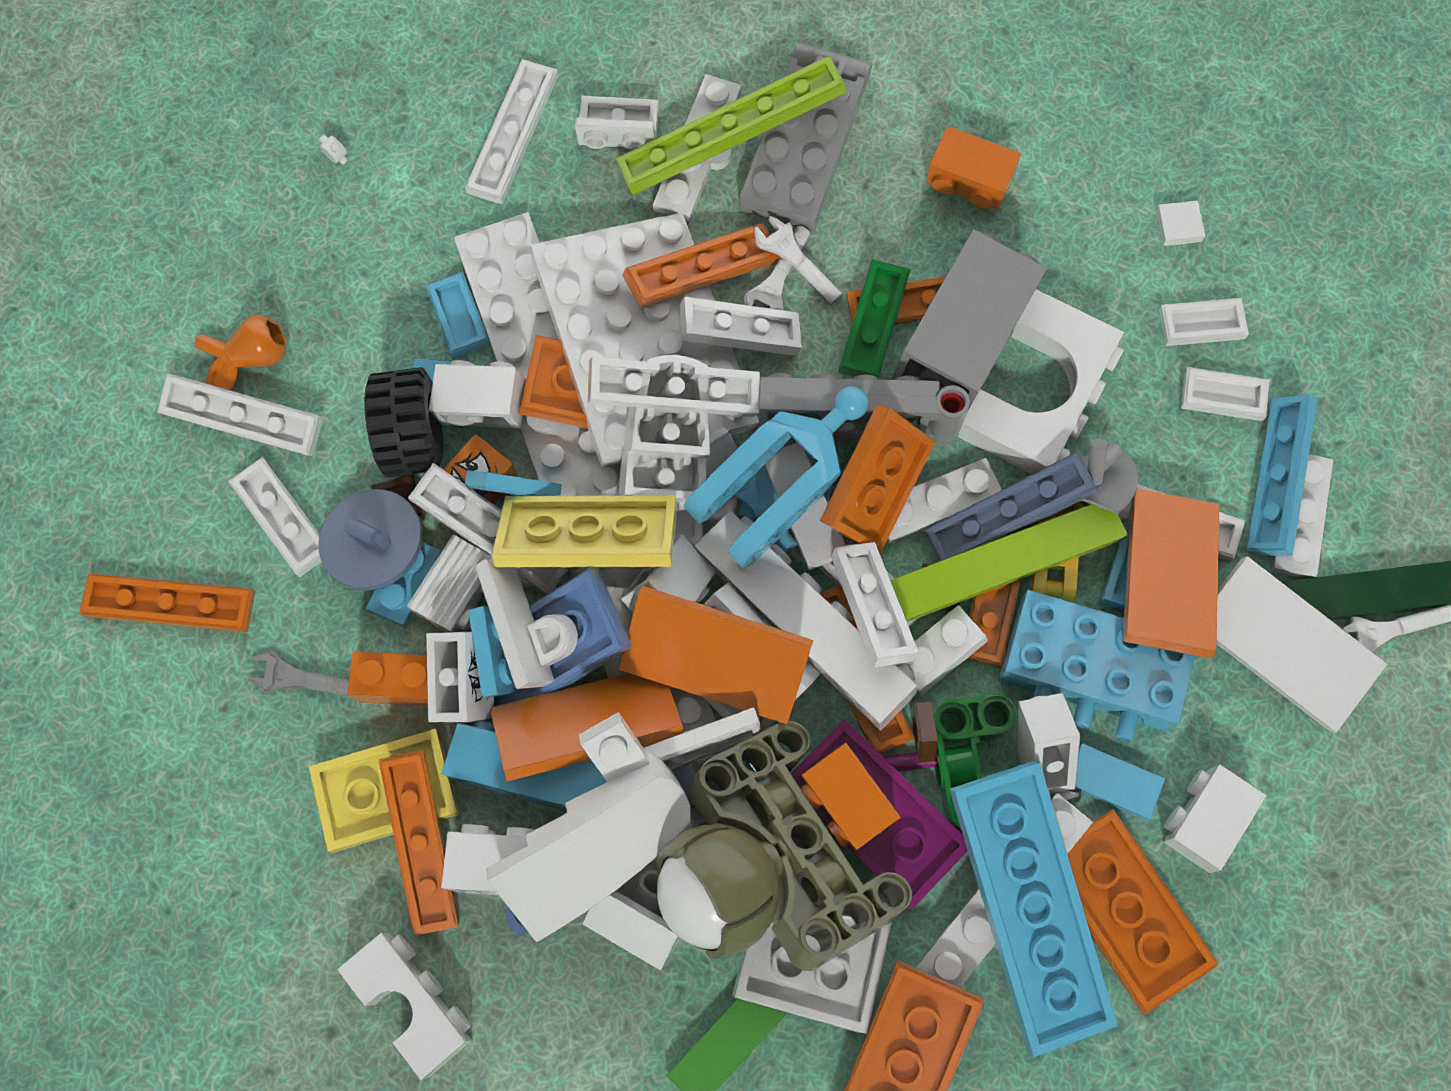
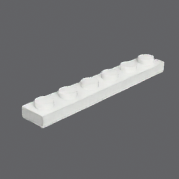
[915,793,1093,987]

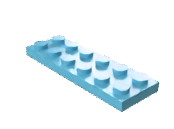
[949,761,1118,1057]

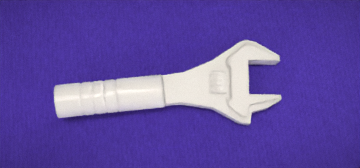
[754,217,842,304]
[743,226,810,310]
[1342,605,1451,652]

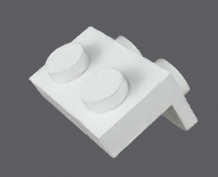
[575,96,659,151]

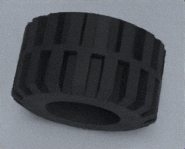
[364,367,443,478]

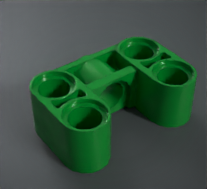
[933,694,1017,831]

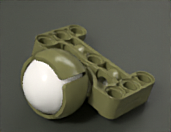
[657,720,912,971]

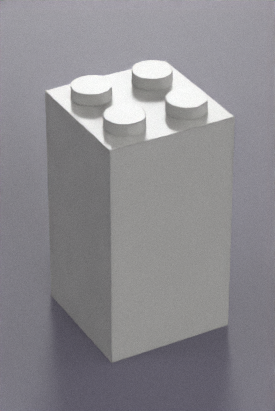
[891,229,1047,407]

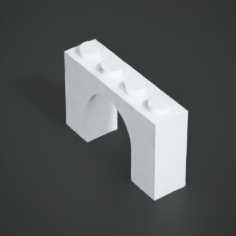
[958,289,1124,474]

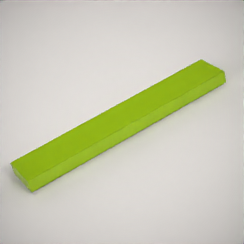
[616,55,847,195]
[890,504,1128,622]

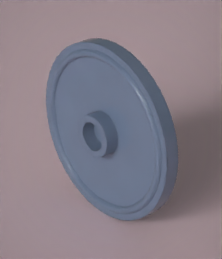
[318,489,423,590]

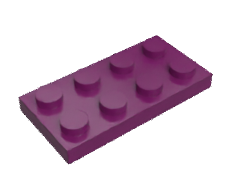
[791,719,968,910]

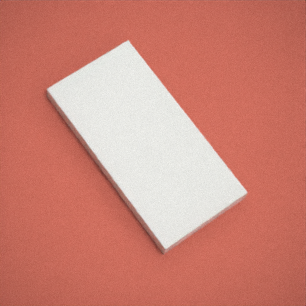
[1217,556,1387,733]

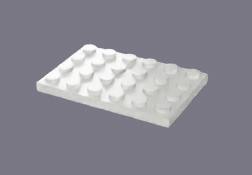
[530,213,759,468]

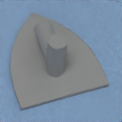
[1081,439,1139,515]

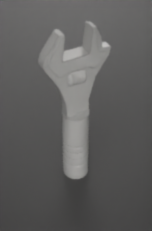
[248,650,350,697]

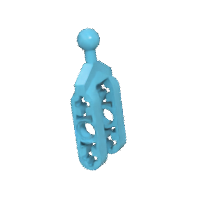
[684,386,869,569]

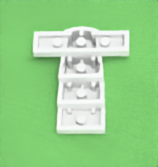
[588,355,760,546]
[486,712,696,942]

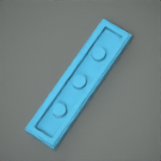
[1246,394,1317,556]

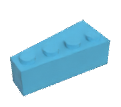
[441,720,607,810]

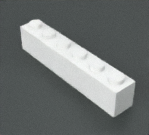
[694,511,917,731]

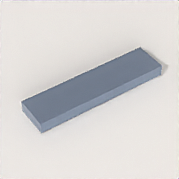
[924,451,1098,561]

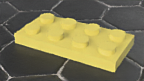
[492,495,677,568]

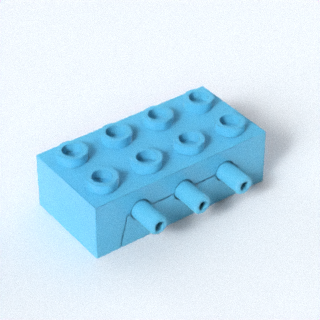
[998,590,1195,741]

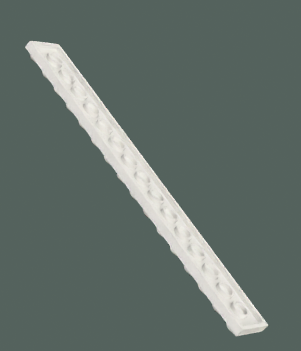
[454,212,726,826]

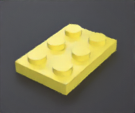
[309,729,460,853]

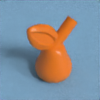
[195,314,287,390]

